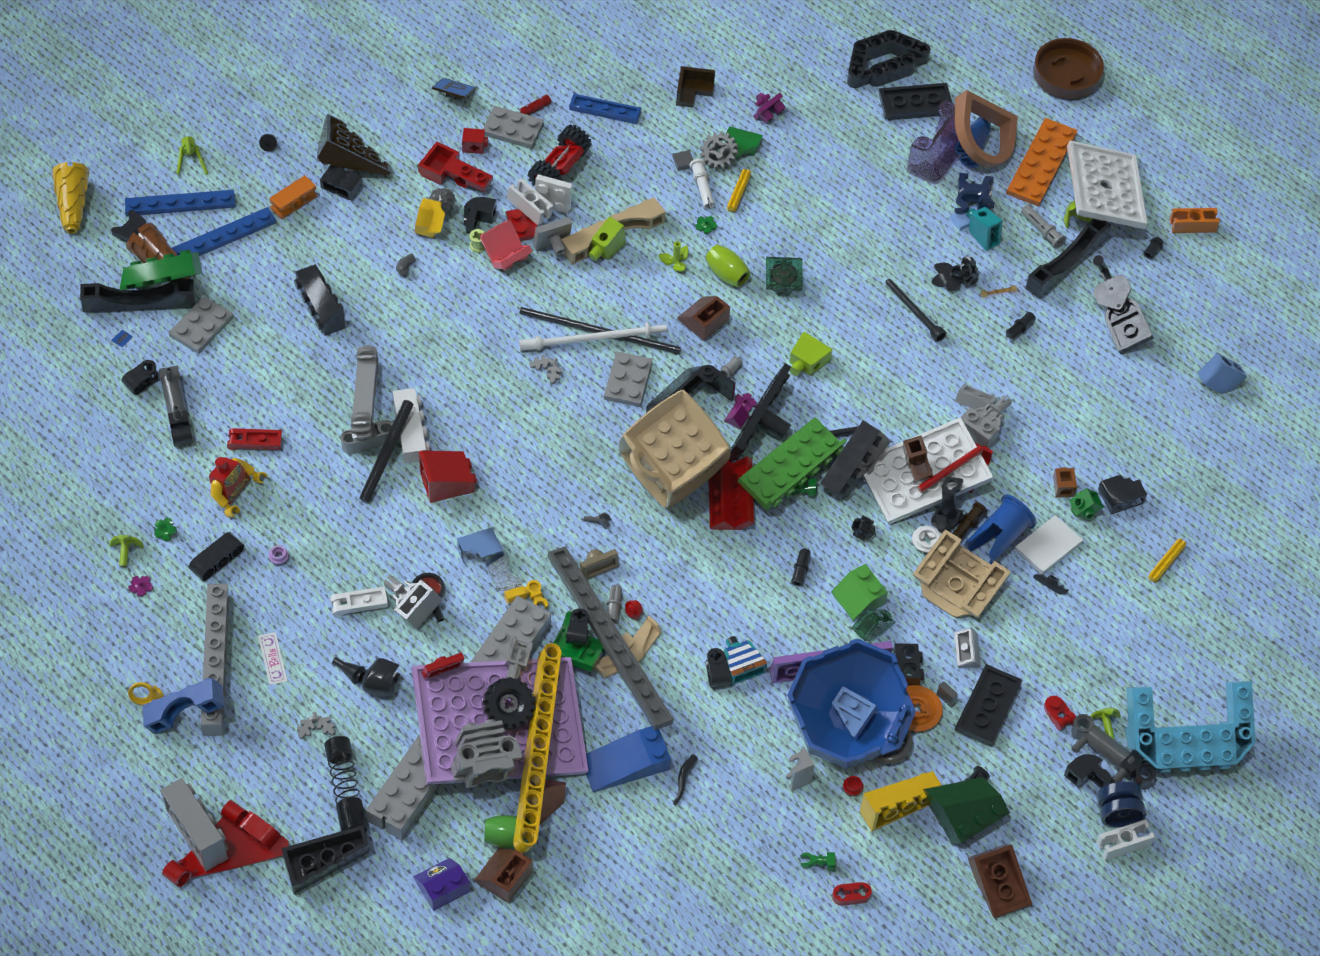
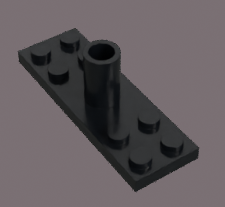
[729,363,791,462]

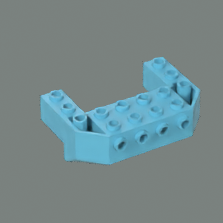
[1125,681,1256,772]

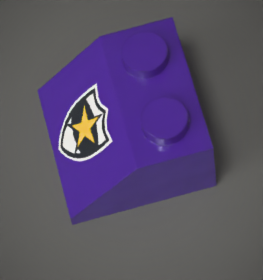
[413,858,470,911]

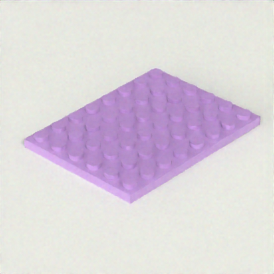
[412,657,588,785]

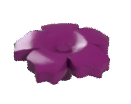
[734,393,757,412]
[128,575,153,597]

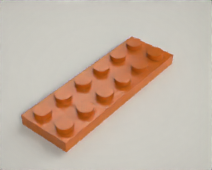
[1006,118,1078,207]

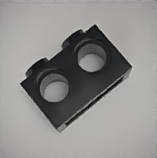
[893,643,924,686]

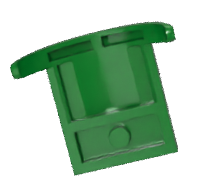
[546,611,605,672]

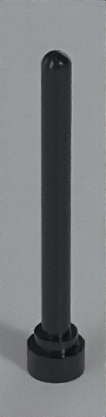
[885,279,947,342]

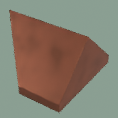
[527,779,566,825]

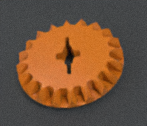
[907,685,942,733]

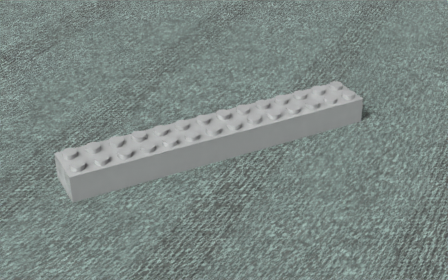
[366,596,551,840]

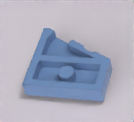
[832,687,877,740]

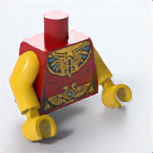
[209,457,268,518]

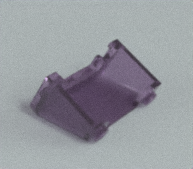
[906,99,960,184]

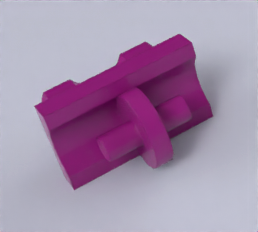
[753,93,786,123]

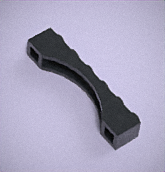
[1026,218,1111,299]
[80,279,195,312]

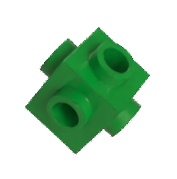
[1069,488,1104,520]

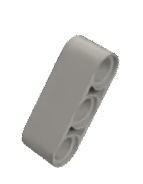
[341,420,393,454]

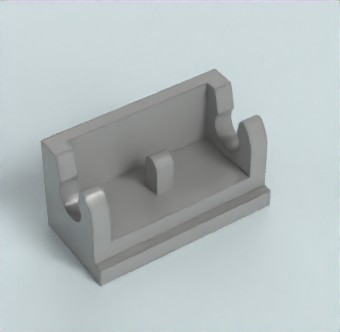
[786,748,815,791]

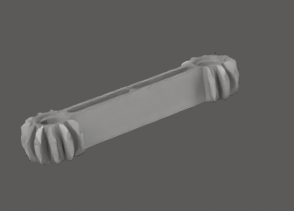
[351,345,379,443]

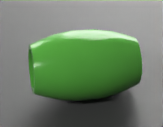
[484,815,531,849]

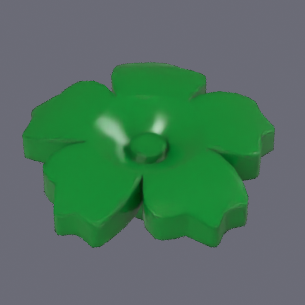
[695,216,717,234]
[154,517,177,542]

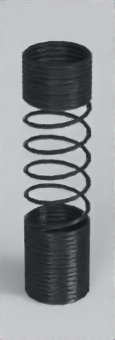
[324,736,368,833]

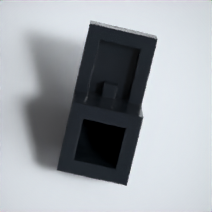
[463,197,497,234]
[1063,754,1113,789]

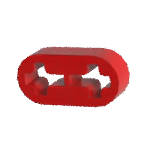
[832,882,872,906]

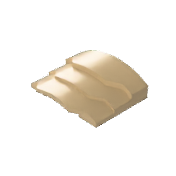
[913,529,1011,618]

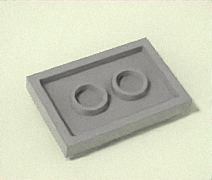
[483,106,544,149]
[169,296,234,354]
[604,351,653,407]

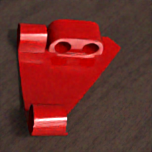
[162,800,289,887]

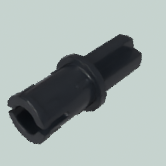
[1006,312,1036,339]
[791,548,811,587]

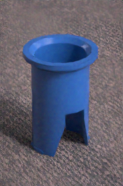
[965,494,1037,565]

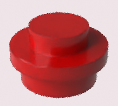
[625,600,643,619]
[843,776,863,796]

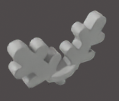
[529,355,562,384]
[297,712,335,739]

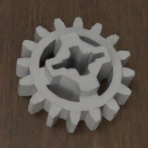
[700,131,739,170]

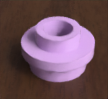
[269,545,289,565]

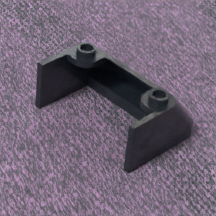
[646,365,736,413]

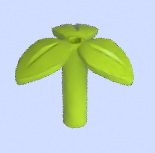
[1064,200,1093,229]
[659,241,689,272]
[109,534,144,567]
[1090,707,1121,740]

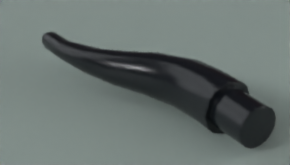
[673,754,698,805]

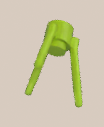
[176,136,208,175]

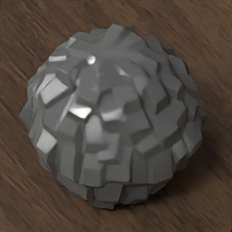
[428,188,457,217]

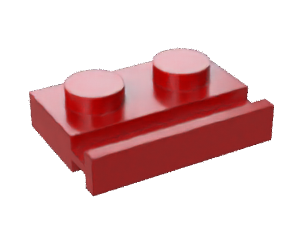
[505,209,537,241]

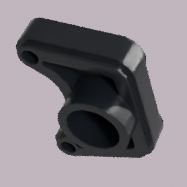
[111,210,146,241]

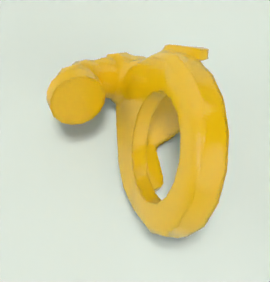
[128,682,164,705]

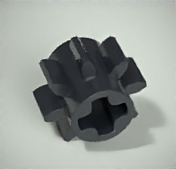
[851,515,875,541]

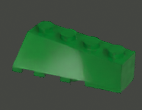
[120,249,203,291]

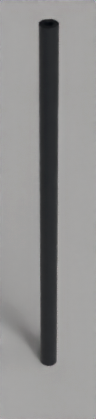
[519,307,681,354]

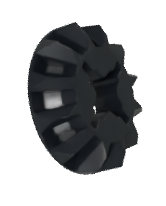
[960,256,979,285]

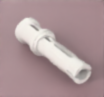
[689,159,715,209]

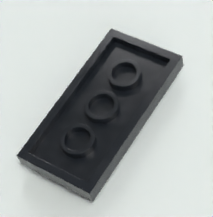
[878,83,954,119]
[955,664,1023,747]

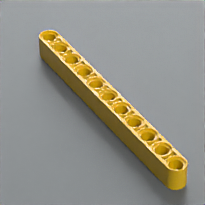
[513,643,561,853]

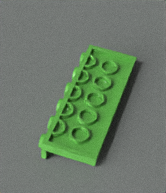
[737,417,847,511]

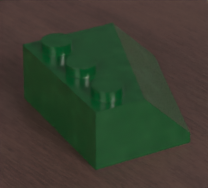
[923,777,1010,844]

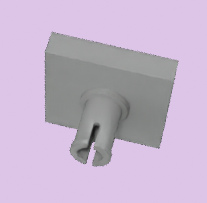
[533,217,572,255]

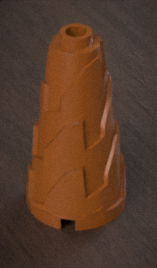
[126,223,190,282]

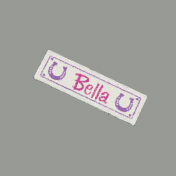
[258,632,287,685]

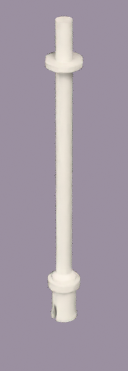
[519,322,667,351]

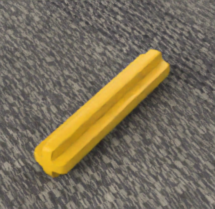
[727,169,751,212]
[1148,538,1186,583]

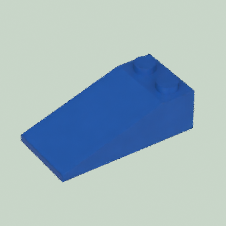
[586,726,671,793]

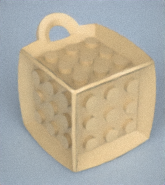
[619,390,731,509]

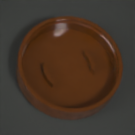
[1033,38,1104,99]

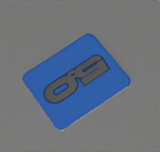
[111,330,133,347]

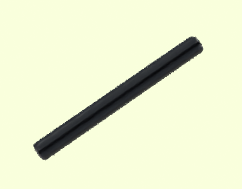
[359,400,414,503]

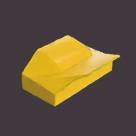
[415,198,445,238]

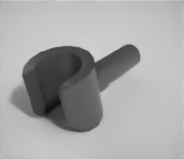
[583,512,612,528]

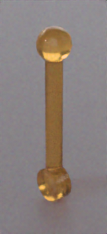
[980,285,1017,298]

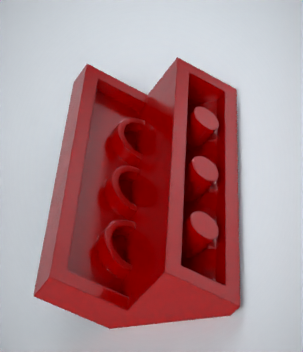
[709,456,754,530]

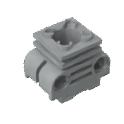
[451,719,522,788]

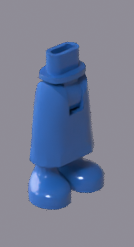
[955,117,991,168]

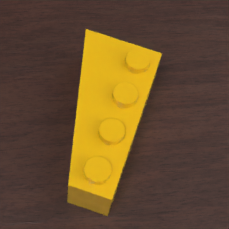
[860,771,941,832]

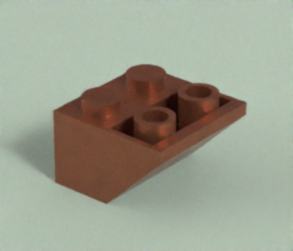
[677,296,731,340]
[474,848,533,903]

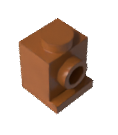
[1053,467,1077,498]

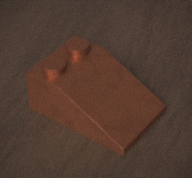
[968,844,1032,918]

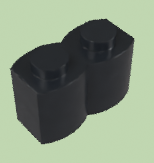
[320,165,363,200]

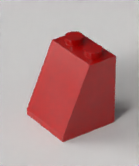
[419,450,477,503]

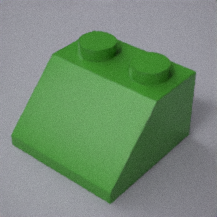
[831,564,888,621]

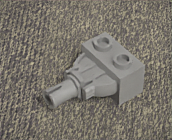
[961,395,1012,448]
[384,575,443,629]

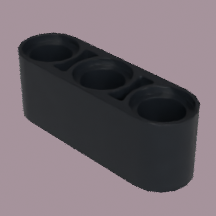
[188,532,245,581]

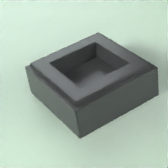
[672,150,693,171]
[936,681,958,708]

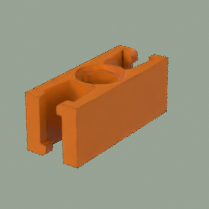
[269,175,317,220]
[1169,208,1220,233]

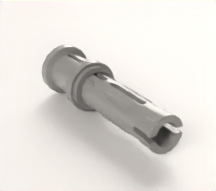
[1021,204,1066,249]

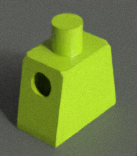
[588,216,626,261]
[789,332,833,376]

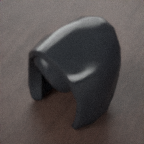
[361,658,400,697]

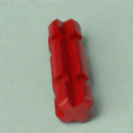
[520,94,551,115]

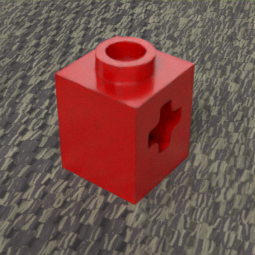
[462,128,488,154]

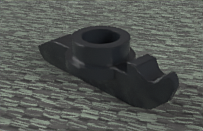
[1033,574,1069,594]

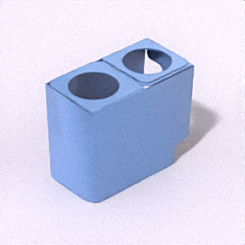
[1197,353,1247,394]
[457,528,504,568]

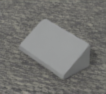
[955,384,998,410]
[954,627,981,668]

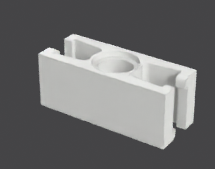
[506,178,553,225]
[1096,820,1155,861]

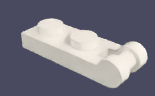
[330,586,388,617]

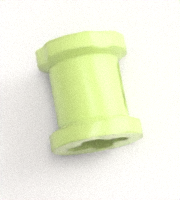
[469,229,485,253]

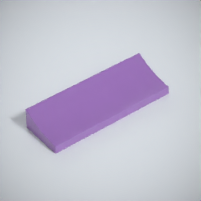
[768,641,893,684]

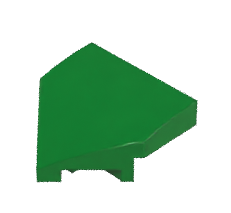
[725,126,763,158]

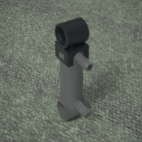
[159,365,193,447]
[1071,714,1156,790]

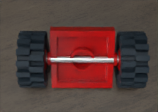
[527,124,592,186]

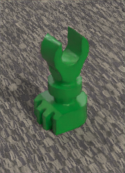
[792,479,817,497]
[800,852,836,872]

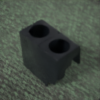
[1098,475,1147,515]

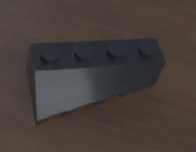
[294,264,345,336]

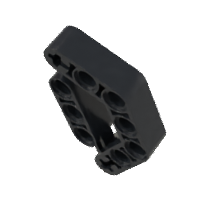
[847,30,931,88]

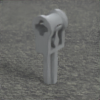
[505,636,533,679]

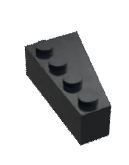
[820,420,891,500]
[281,825,369,895]

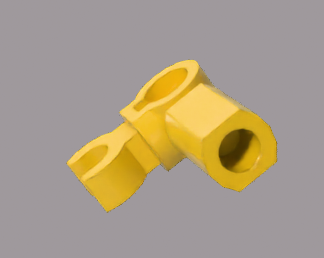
[504,580,548,610]

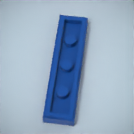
[569,93,641,124]

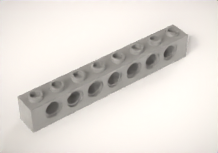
[201,584,229,736]

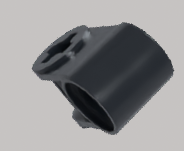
[121,360,159,395]
[566,608,589,646]
[705,648,731,688]

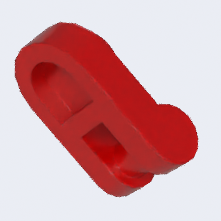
[1044,696,1076,730]

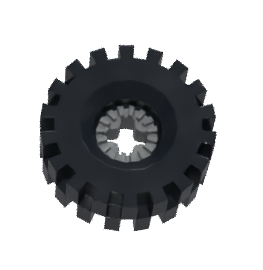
[482,677,535,730]

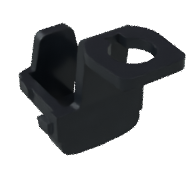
[931,477,964,533]

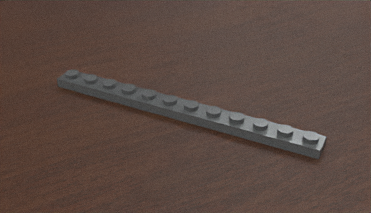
[548,546,674,730]

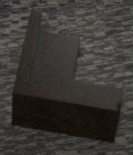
[676,66,715,108]

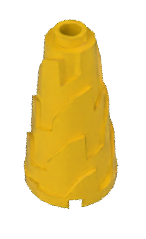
[52,162,89,234]

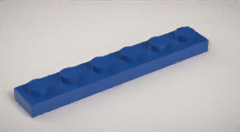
[125,190,235,216]
[172,207,276,256]

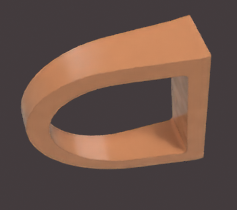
[955,90,1018,168]

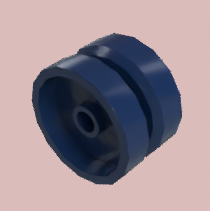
[1097,782,1147,828]

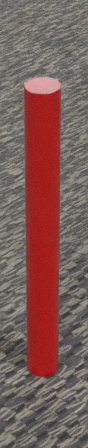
[917,445,983,493]

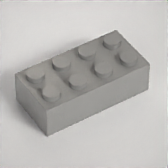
[160,778,229,871]

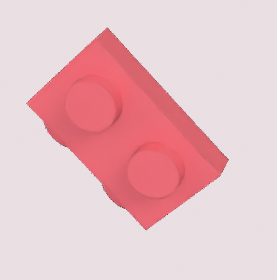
[480,220,533,270]

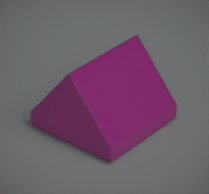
[724,405,750,430]

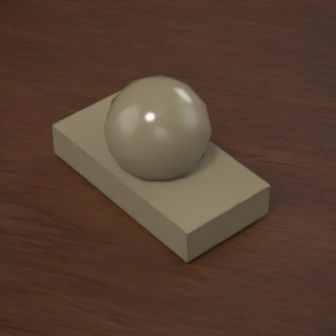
[580,549,619,580]

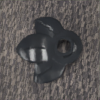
[931,262,964,291]

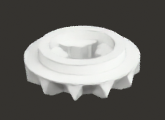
[912,526,942,553]

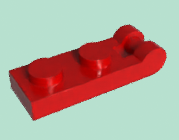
[227,428,282,450]

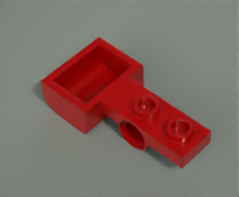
[418,141,493,192]

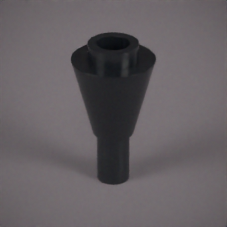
[332,657,366,684]

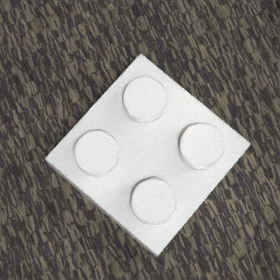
[535,175,572,214]

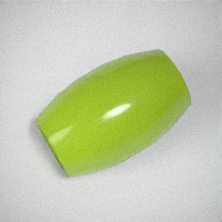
[705,244,751,287]

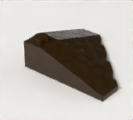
[317,113,391,175]

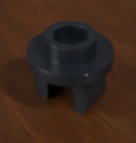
[259,134,277,151]

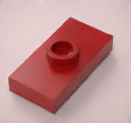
[421,652,465,679]

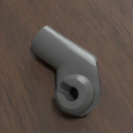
[396,253,416,276]

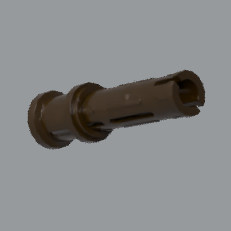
[952,502,988,540]

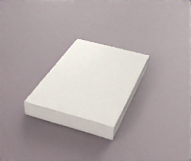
[1015,515,1083,574]

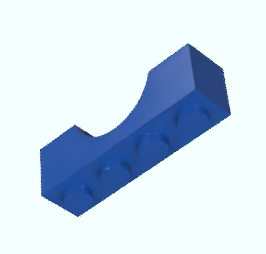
[142,677,224,734]

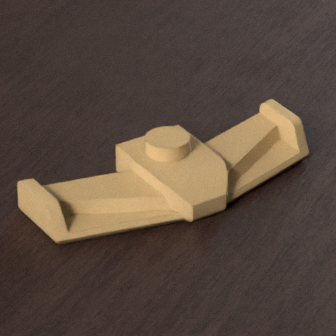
[594,616,662,679]

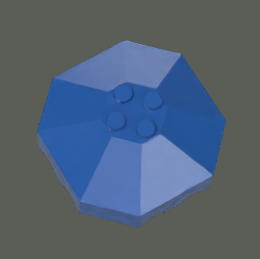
[787,639,916,769]

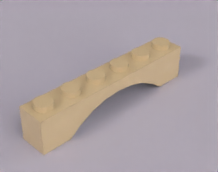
[561,197,666,265]

